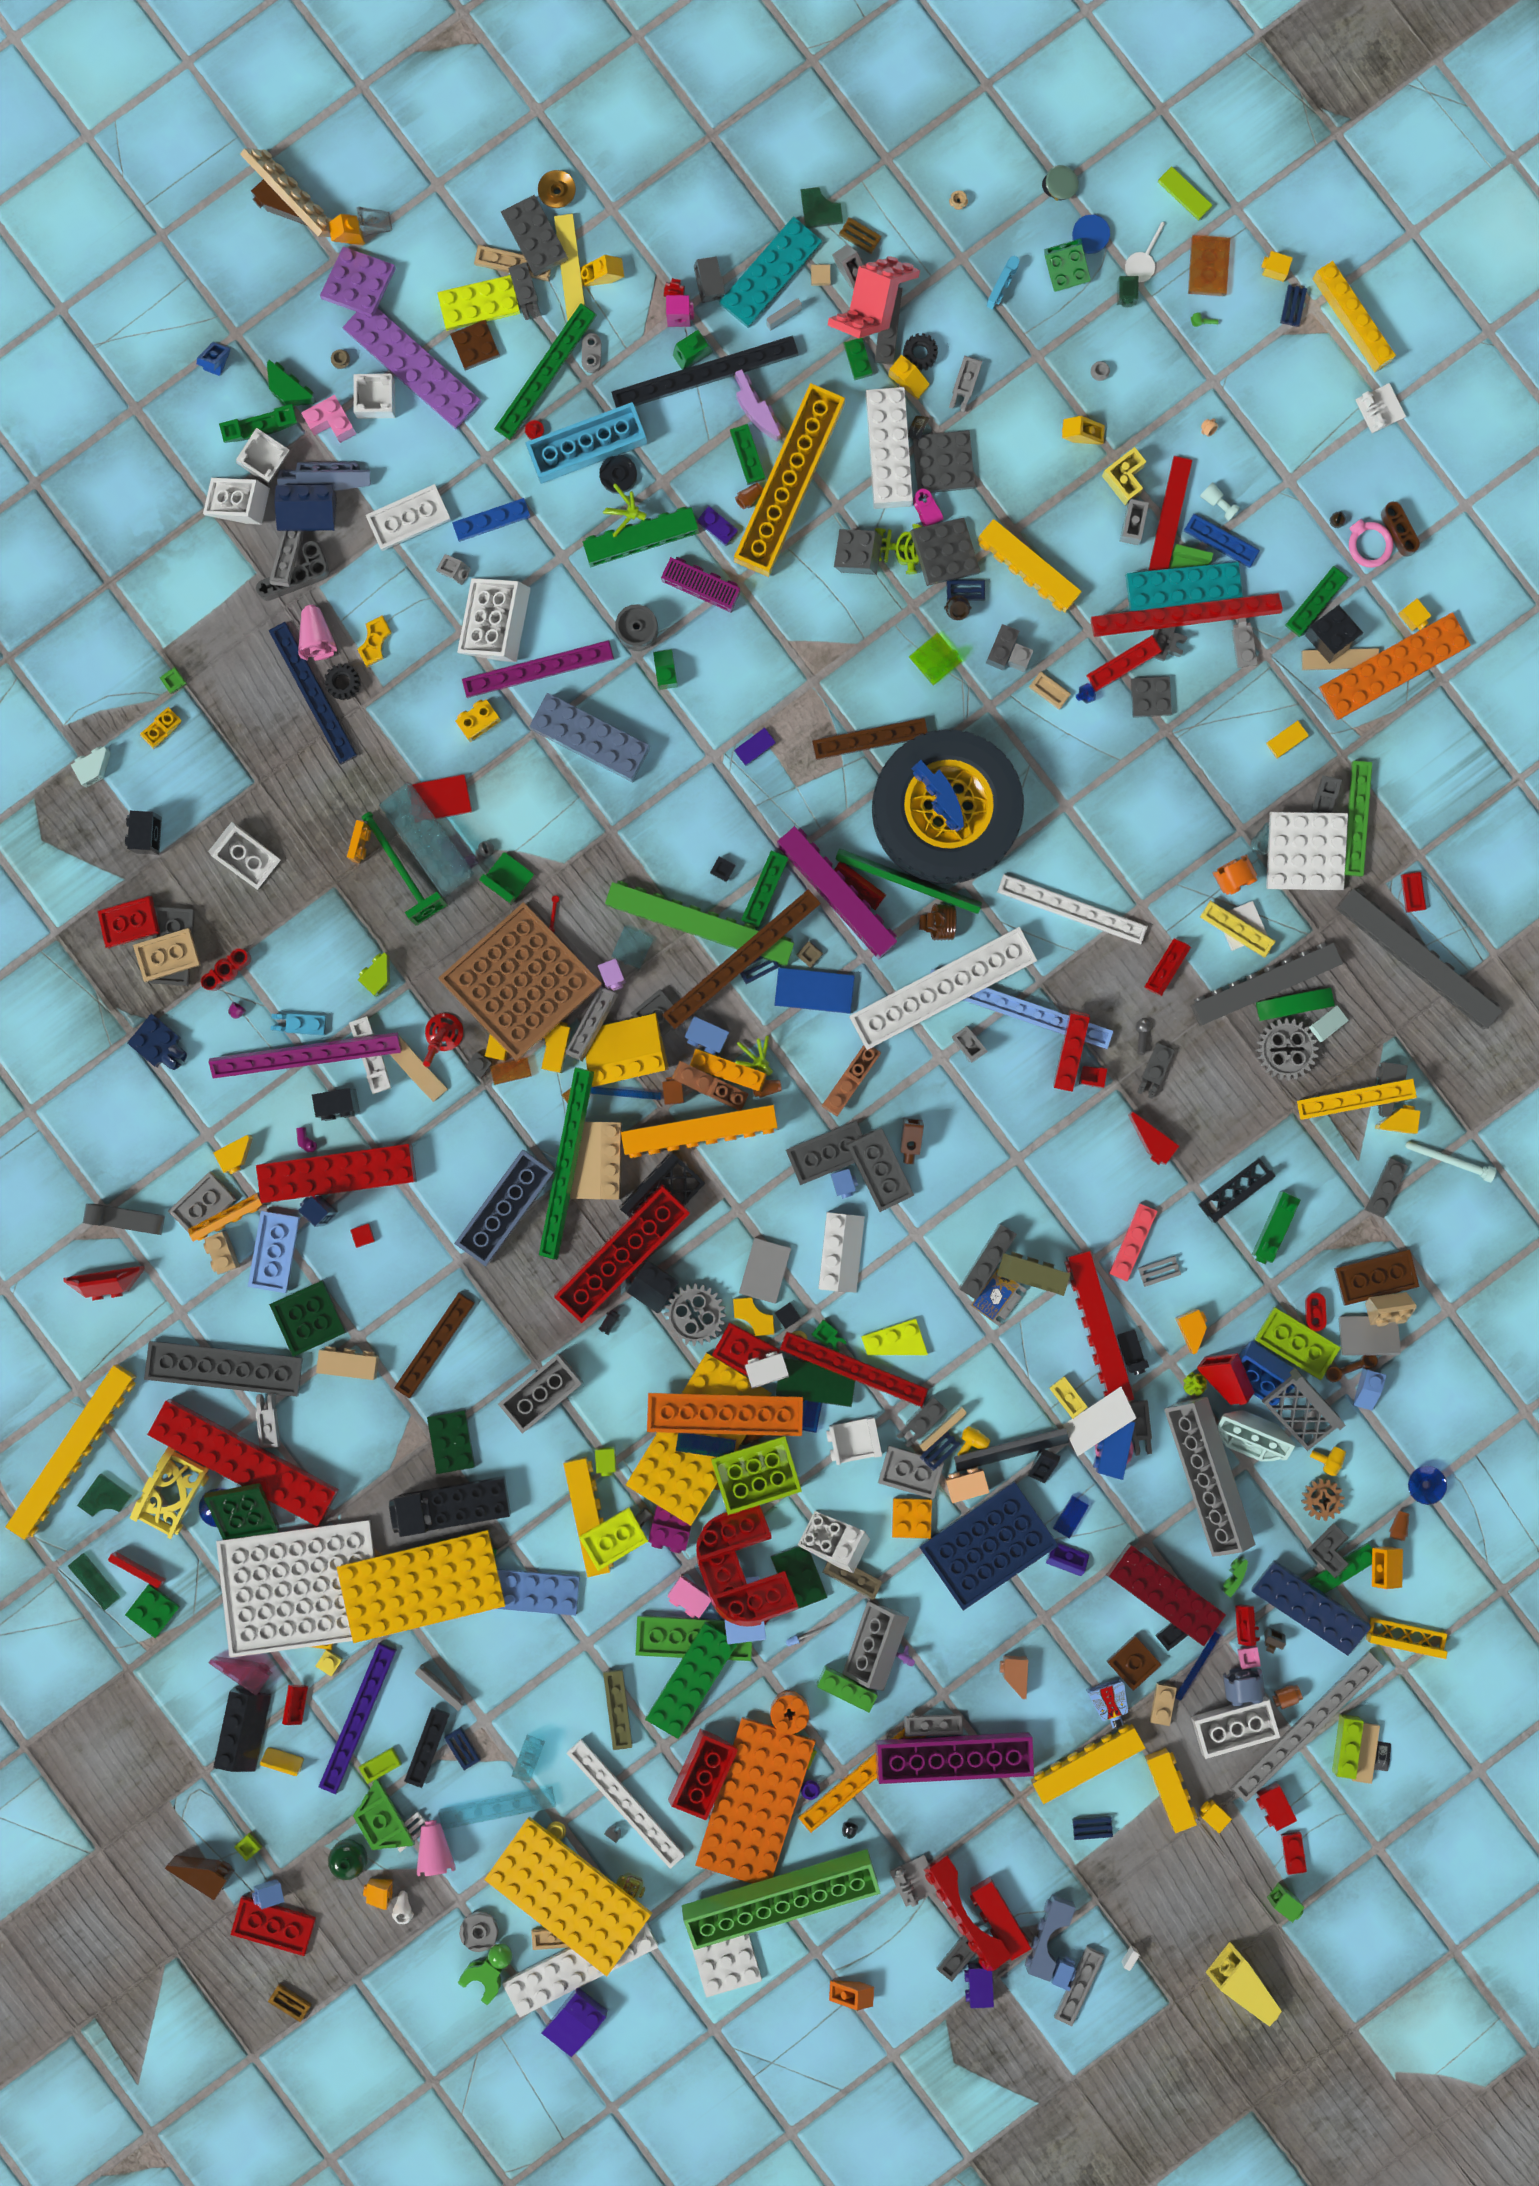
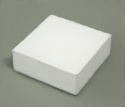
[1121,1945,1140,1971]

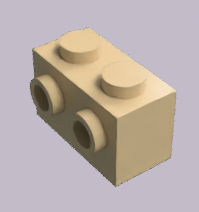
[203,1231,240,1274]

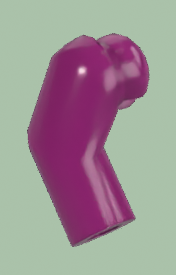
[296,1127,317,1152]

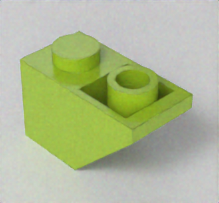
[358,952,390,997]

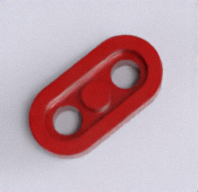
[1305,1292,1327,1331]

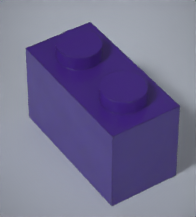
[964,1963,994,2008]

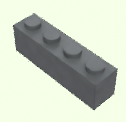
[958,1224,1017,1300]

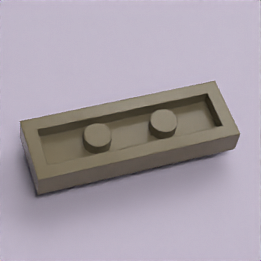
[822,1562,882,1600]

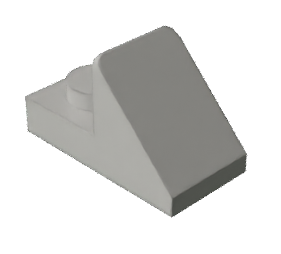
[952,1026,988,1063]

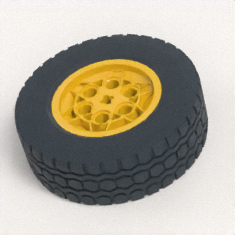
[872,729,1024,884]

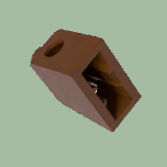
[900,1118,924,1164]

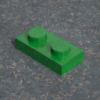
[844,338,873,381]

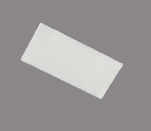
[1063,1387,1136,1457]

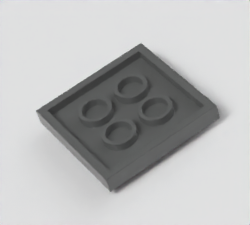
[912,431,975,493]
[910,518,980,586]

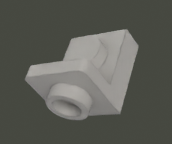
[436,554,471,585]

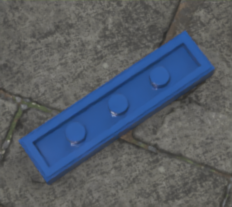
[1184,513,1260,568]

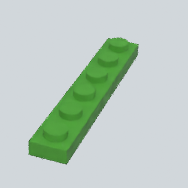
[1344,761,1372,877]

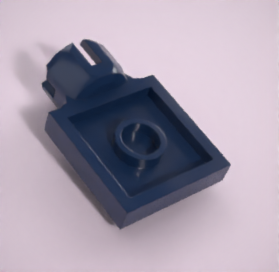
[127,1013,187,1070]

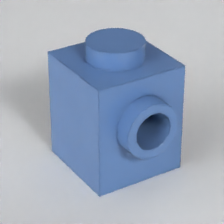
[830,1169,858,1199]
[252,1879,284,1909]

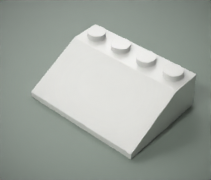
[457,578,531,662]

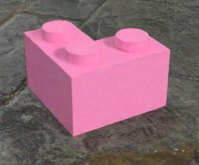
[302,394,356,443]

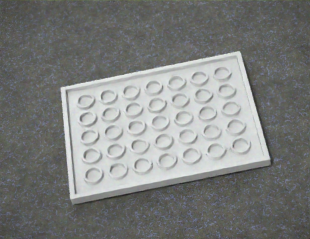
[216,1520,384,1658]

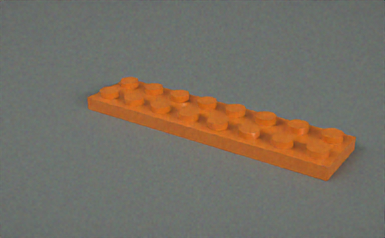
[1318,612,1471,720]
[647,1393,803,1436]

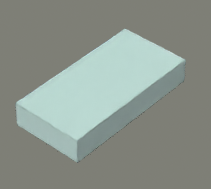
[1309,1005,1349,1042]

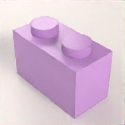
[598,958,626,991]

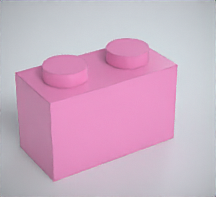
[667,1575,711,1618]

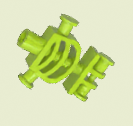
[874,524,922,575]

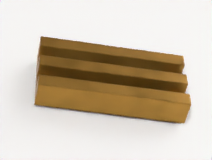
[839,217,881,254]
[268,1983,312,2022]

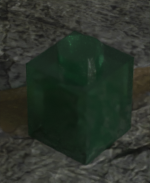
[1117,276,1139,307]

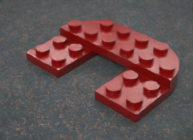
[696,1505,798,1627]

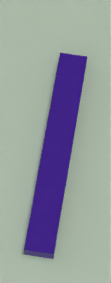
[318,1643,397,1795]

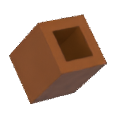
[662,1077,684,1105]

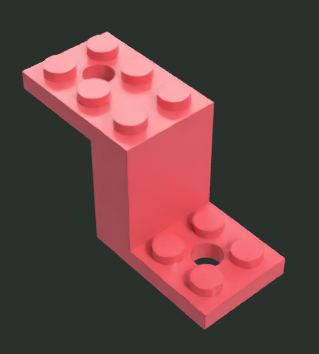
[828,256,920,338]

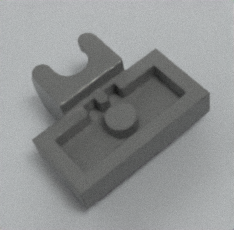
[1153,627,1187,661]

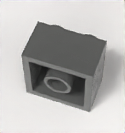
[834,529,883,575]

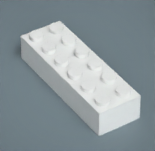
[866,387,913,509]

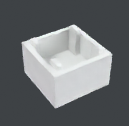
[354,374,395,419]
[236,428,289,485]

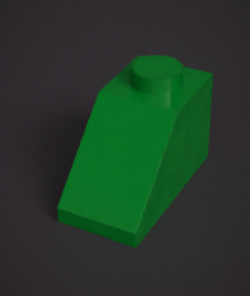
[653,649,678,690]

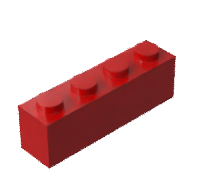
[1053,1010,1090,1092]
[970,1877,1031,1961]

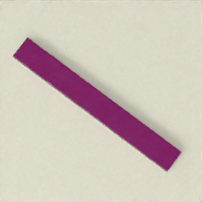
[462,640,614,698]

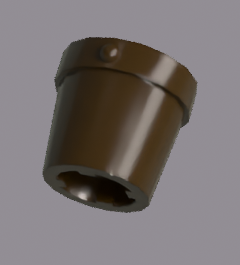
[944,595,972,621]

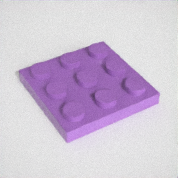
[320,247,396,318]

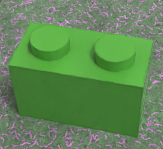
[1267,1882,1305,1923]

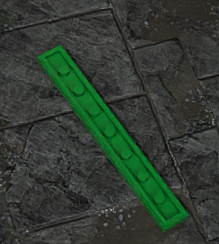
[494,303,597,441]
[835,848,982,914]

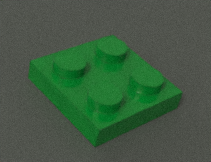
[125,1584,180,1638]

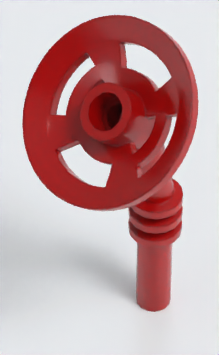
[423,1013,463,1067]

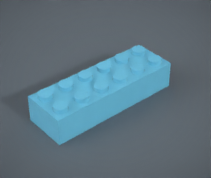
[525,402,647,484]

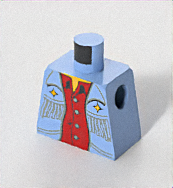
[1086,1678,1128,1728]

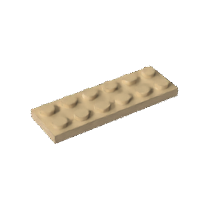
[240,148,332,237]

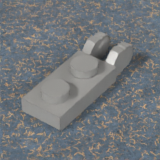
[949,355,983,412]
[256,1393,281,1448]

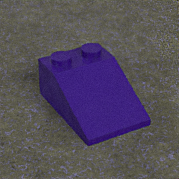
[541,1988,608,2057]

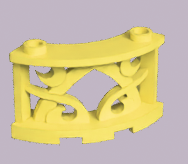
[130,1446,209,1539]

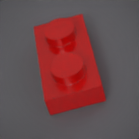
[1281,1832,1307,1875]

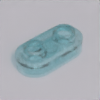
[1251,821,1269,855]

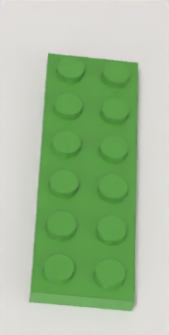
[635,1616,752,1661]

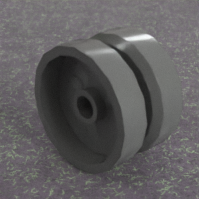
[615,604,658,651]

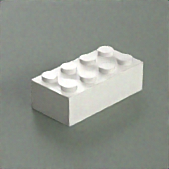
[1191,1696,1280,1759]

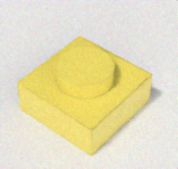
[315,1649,343,1677]

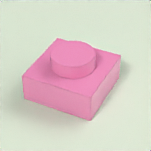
[1237,1646,1261,1670]

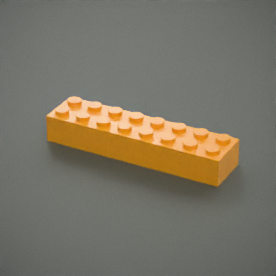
[621,1105,778,1158]

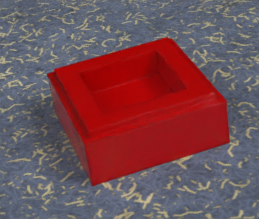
[350,1224,375,1248]

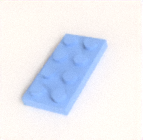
[248,1211,300,1293]

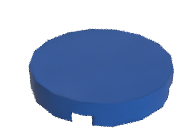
[1072,214,1110,254]

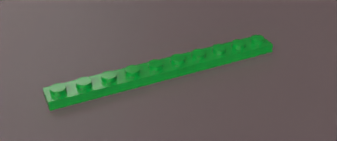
[539,1067,594,1260]

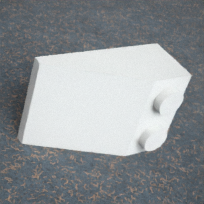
[203,478,270,525]
[208,822,281,890]

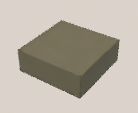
[796,941,823,968]

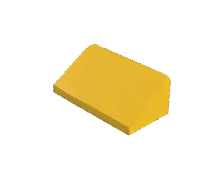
[260,1747,304,1776]

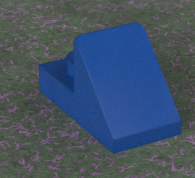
[196,342,230,376]

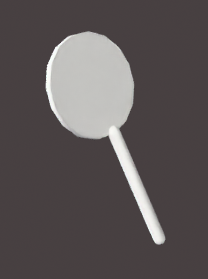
[1125,222,1165,282]

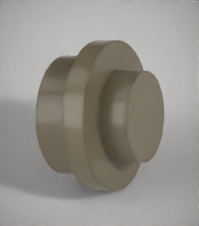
[331,349,350,369]

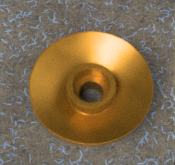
[538,170,576,208]

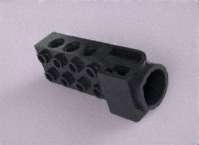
[389,1476,511,1537]

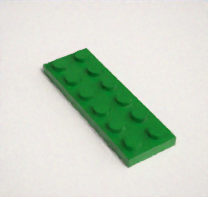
[645,1621,738,1739]

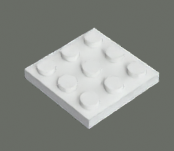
[690,1934,762,1998]

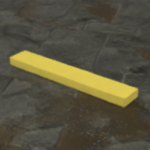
[554,214,585,321]

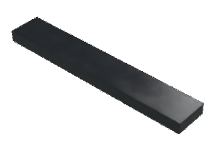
[954,1428,1069,1472]

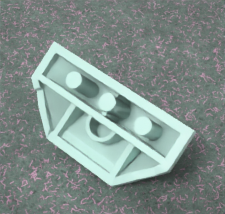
[1217,1410,1295,1462]

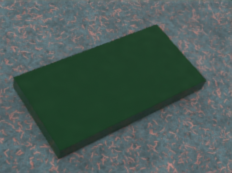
[775,1358,855,1407]

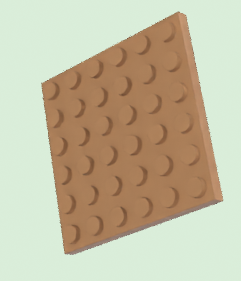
[438,902,602,1062]

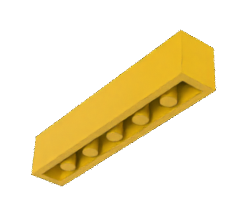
[1312,261,1396,372]
[977,519,1082,613]
[563,1457,614,1577]
[1030,1724,1146,1804]

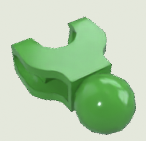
[458,1944,512,2005]

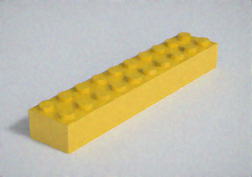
[734,383,845,577]

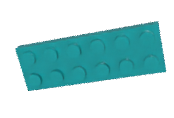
[719,216,822,328]
[1125,562,1243,612]

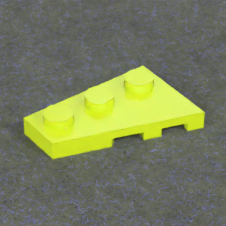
[861,1318,928,1355]

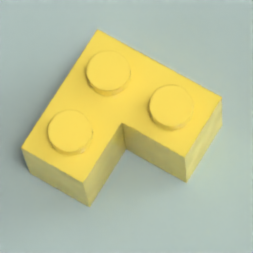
[1102,447,1146,506]

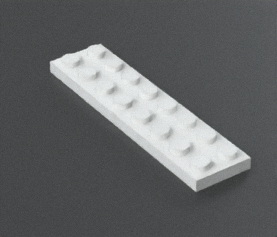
[502,1922,658,2017]

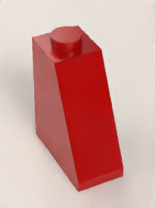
[1197,1353,1255,1405]

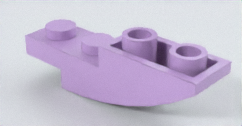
[735,369,782,442]

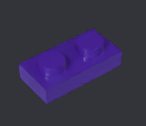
[697,506,738,546]

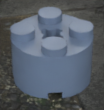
[1223,1667,1265,1706]

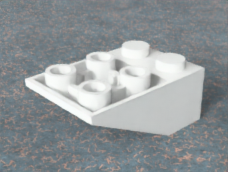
[798,1511,870,1573]

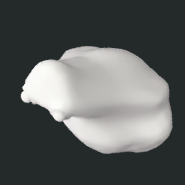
[392,1891,414,1924]

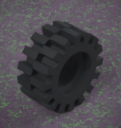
[903,333,938,372]
[324,663,361,700]

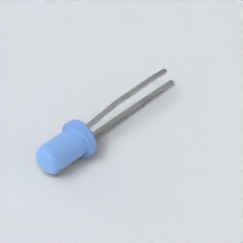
[786,1624,831,1646]

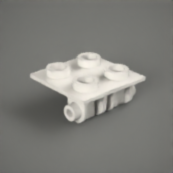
[1355,383,1406,433]

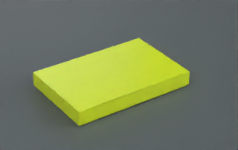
[579,1507,648,1571]

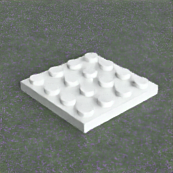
[1266,812,1348,890]

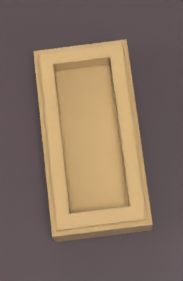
[1029,671,1071,710]

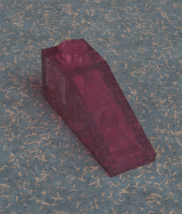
[209,1656,273,1695]

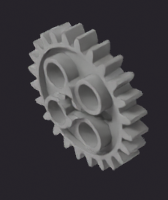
[1255,1018,1319,1081]
[664,1283,726,1346]

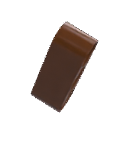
[1381,501,1420,557]

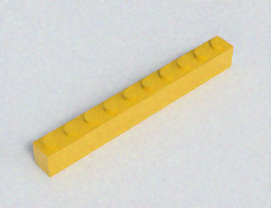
[5,1364,137,1540]

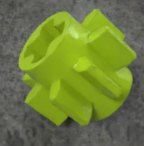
[1183,1372,1208,1397]

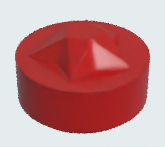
[525,420,544,440]

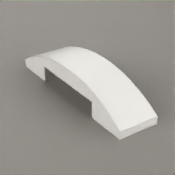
[349,1016,391,1094]

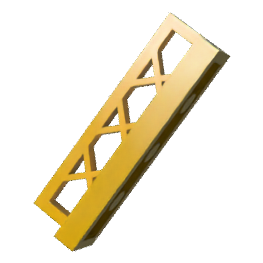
[1366,1617,1448,1659]

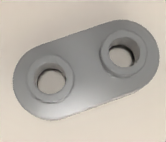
[582,333,602,373]

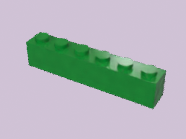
[582,507,699,568]

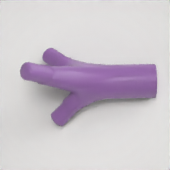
[896,1646,915,1666]

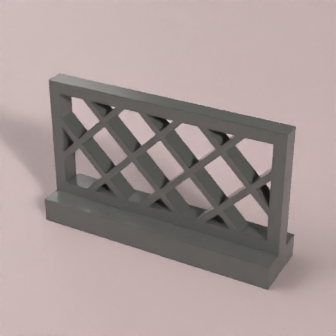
[1262,1368,1346,1451]

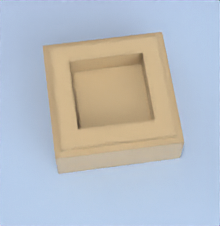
[811,264,831,286]

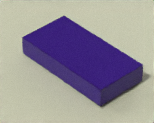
[734,728,776,766]

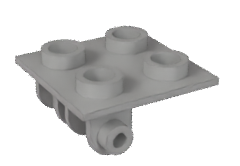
[889,1855,937,1907]

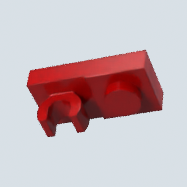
[1235,1604,1260,1646]

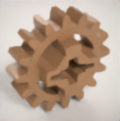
[1301,1478,1345,1521]

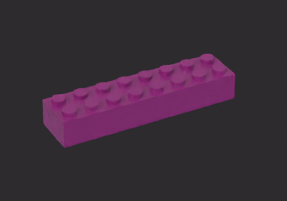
[777,826,897,960]
[875,1732,1034,1784]

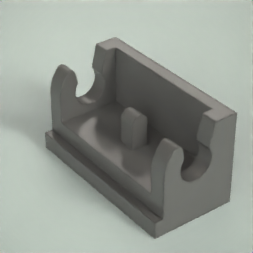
[693,256,725,303]

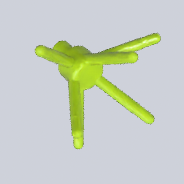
[603,484,647,537]
[735,1035,773,1076]

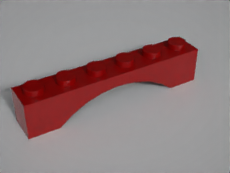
[924,1855,1012,1971]

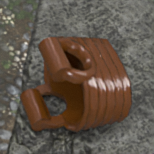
[919,903,957,941]

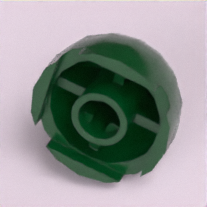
[328,1839,368,1880]

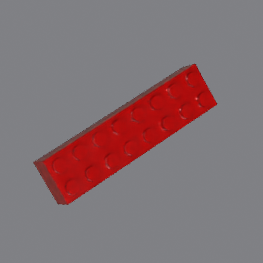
[256,1144,417,1203]
[554,1184,690,1324]

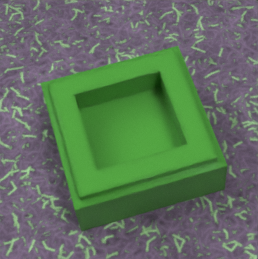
[159,667,187,694]

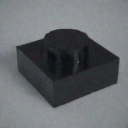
[710,856,736,883]

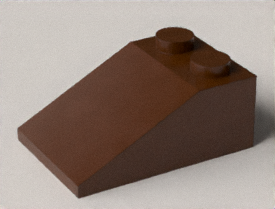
[165,1855,235,1900]

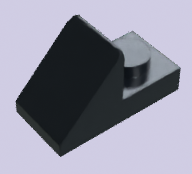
[1028,1449,1061,1483]

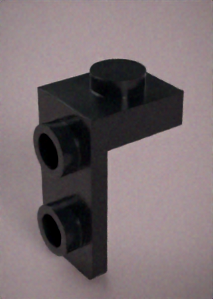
[1117,1330,1149,1375]

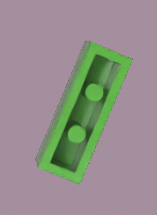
[817,1666,878,1713]

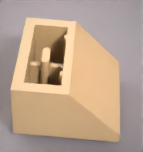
[1365,1292,1417,1327]

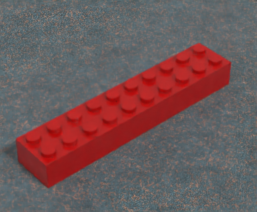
[147,1399,339,1526]

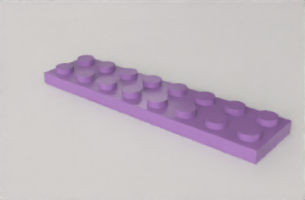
[342,308,481,429]

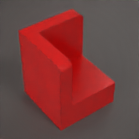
[1079,1066,1107,1088]

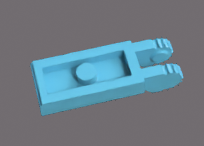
[987,255,1020,309]
[271,1014,326,1035]

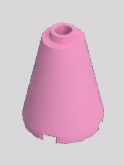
[298,605,337,661]
[416,1820,456,1876]

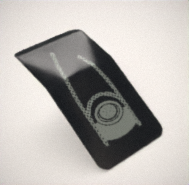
[908,416,929,440]
[1374,1741,1391,1771]

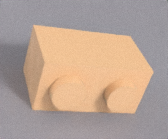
[945,1467,990,1503]

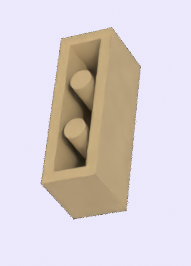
[316,1346,379,1380]

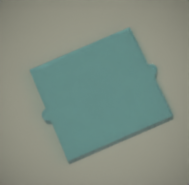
[611,926,653,969]

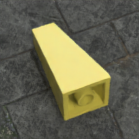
[1206,1942,1282,2027]

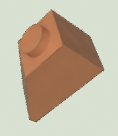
[999,1655,1028,1699]

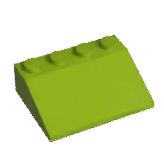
[711,1436,802,1515]

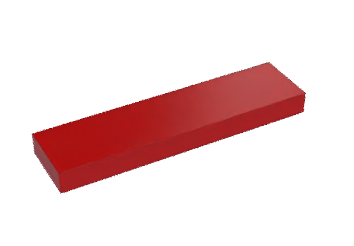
[1086,635,1162,692]

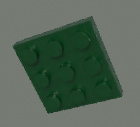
[269,1280,347,1357]
[204,1483,280,1540]

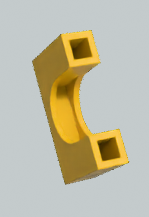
[485,1022,571,1073]

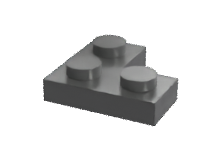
[1307,1523,1349,1579]

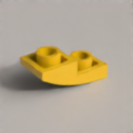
[140,707,182,749]

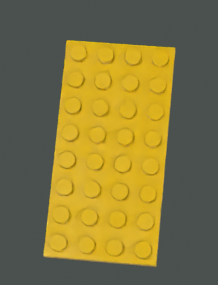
[625,1353,772,1526]
[336,1530,506,1643]
[484,1817,652,1976]

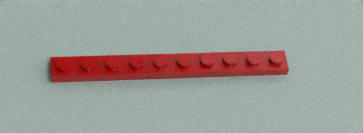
[1090,593,1283,637]

